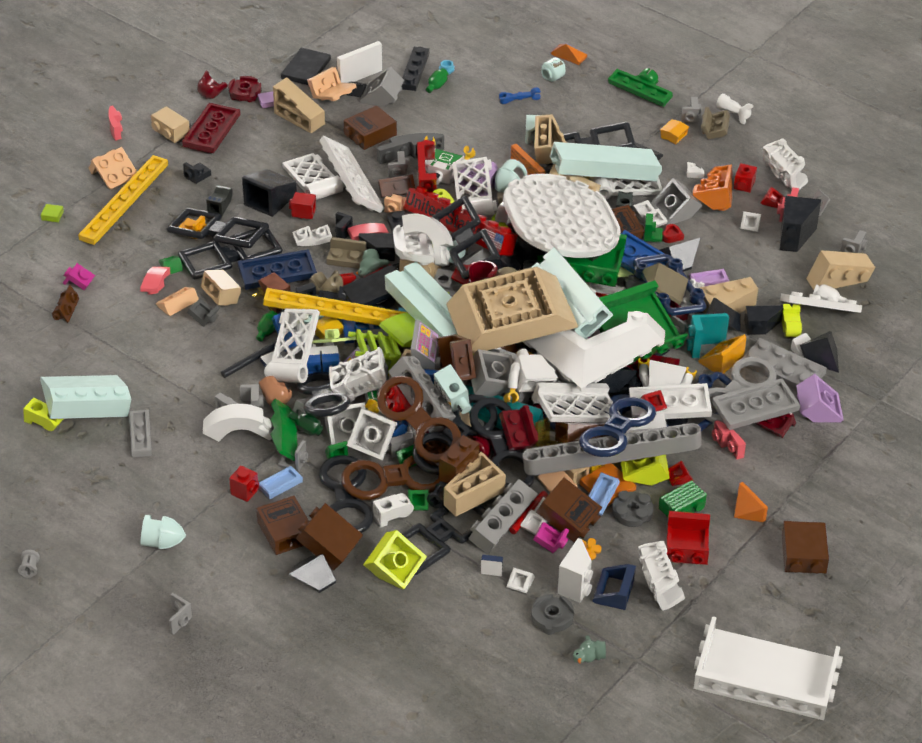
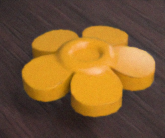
[582,538,601,560]

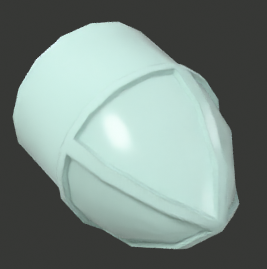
[495,159,527,192]
[141,515,186,549]

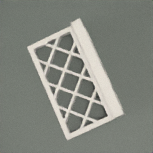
[532,383,621,422]

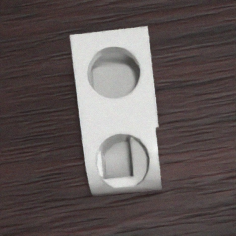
[372,493,414,528]

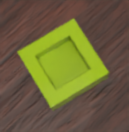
[41,204,64,222]

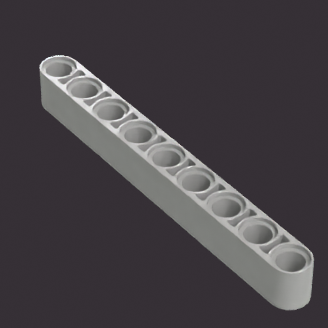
[523,423,701,475]

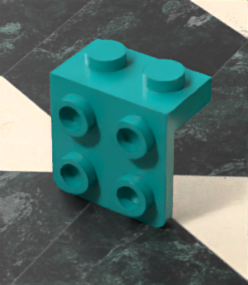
[686,313,729,358]

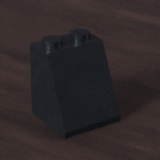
[242,169,297,217]
[779,196,821,252]

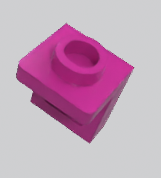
[63,263,95,291]
[533,522,569,553]

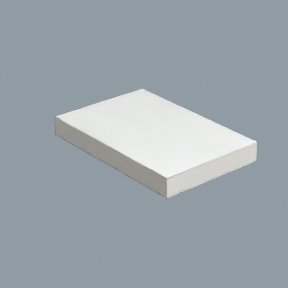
[337,41,382,83]

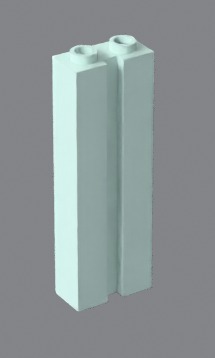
[550,142,662,181]
[531,247,613,339]
[385,262,457,337]

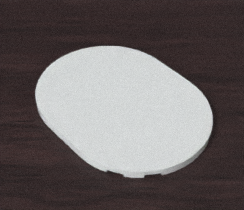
[503,174,620,258]

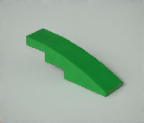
[270,398,298,461]

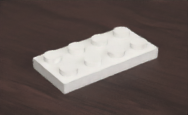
[629,383,712,419]

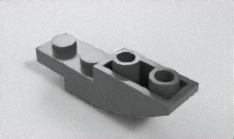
[377,133,444,164]

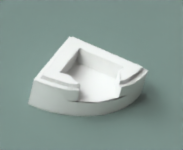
[687,162,704,178]

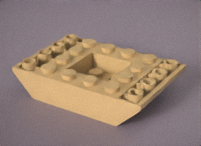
[446,266,578,354]

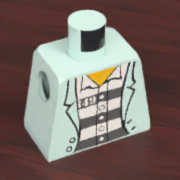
[434,364,472,414]

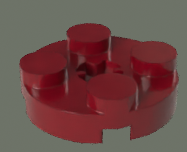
[228,76,262,102]

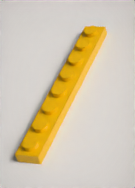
[78,155,168,245]
[263,288,408,326]

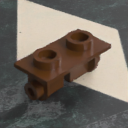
[52,285,79,323]

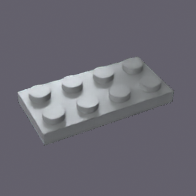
[743,338,827,390]
[712,378,800,430]

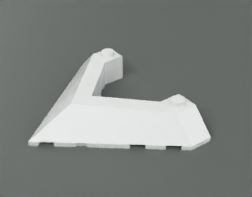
[523,311,665,391]

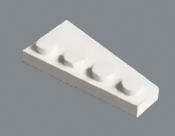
[780,292,862,313]

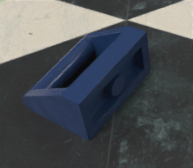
[593,564,636,610]

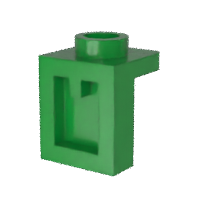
[644,213,663,242]

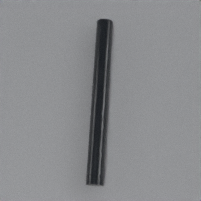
[221,340,277,378]

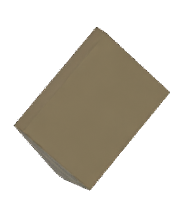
[643,263,688,305]

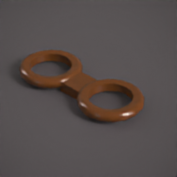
[377,376,461,463]
[341,455,439,500]

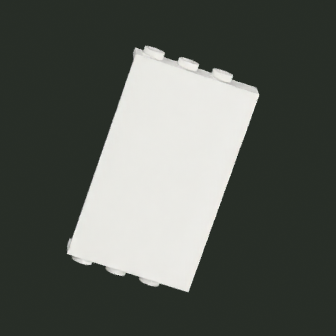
[694,617,843,720]

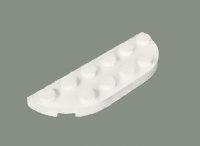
[393,225,434,265]

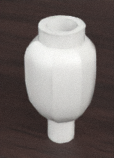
[813,284,847,303]

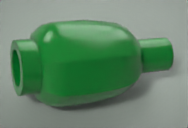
[426,68,449,93]
[256,311,277,341]

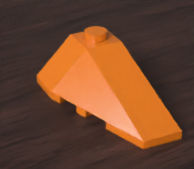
[693,164,733,211]

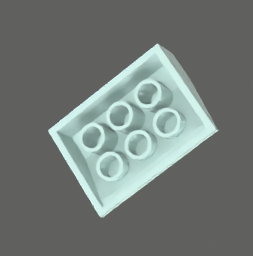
[40,375,131,419]

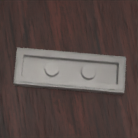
[129,409,152,458]

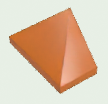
[551,44,587,65]
[734,482,768,522]

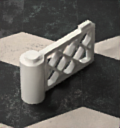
[282,153,345,200]
[453,157,497,216]
[589,176,663,200]
[264,308,320,383]

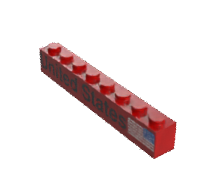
[404,186,518,256]

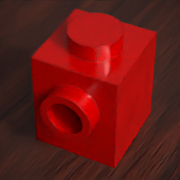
[734,163,757,193]
[289,192,316,219]
[229,465,259,502]

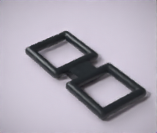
[546,122,636,166]
[432,196,500,280]
[166,208,269,248]
[178,228,283,280]
[402,505,487,575]

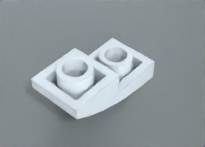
[292,225,332,246]

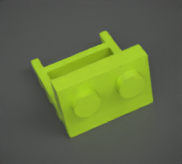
[348,329,401,376]

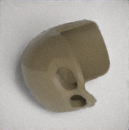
[310,270,343,295]

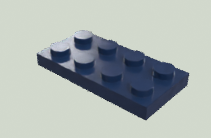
[238,249,317,290]

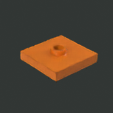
[579,463,636,506]

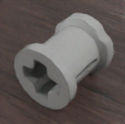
[18,550,40,578]

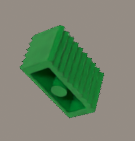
[658,480,707,517]

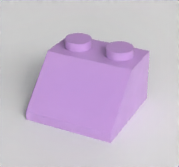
[796,374,844,422]

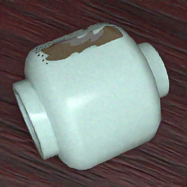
[541,57,566,82]

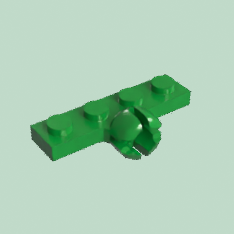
[608,68,673,107]

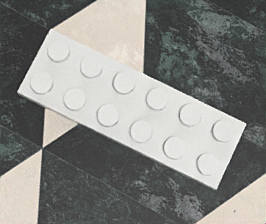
[319,135,384,213]

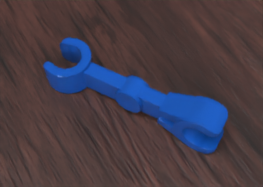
[499,87,541,104]

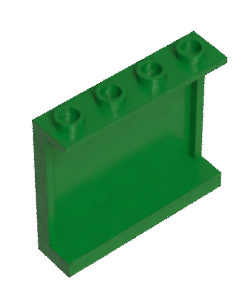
[563,234,627,287]
[598,280,688,365]

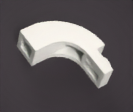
[402,214,454,266]
[203,404,274,442]

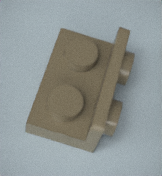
[326,237,367,269]

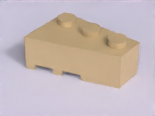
[273,77,325,133]
[806,250,875,290]
[700,277,758,314]

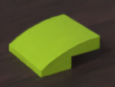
[379,313,415,347]

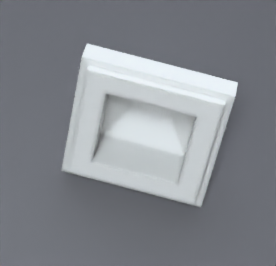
[740,211,761,232]

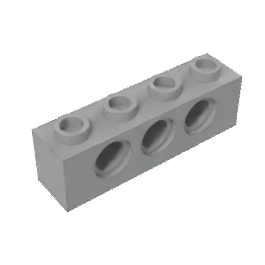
[388,356,456,433]
[469,479,538,554]

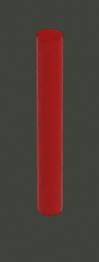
[509,491,548,534]

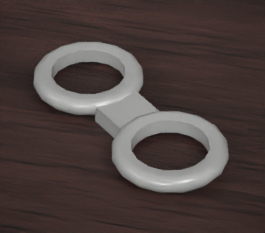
[704,357,777,424]

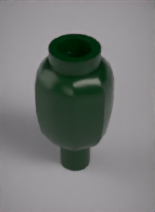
[289,411,324,436]

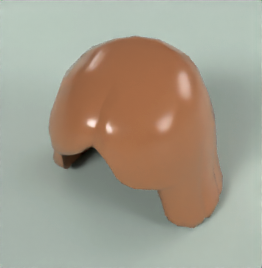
[259,376,292,406]

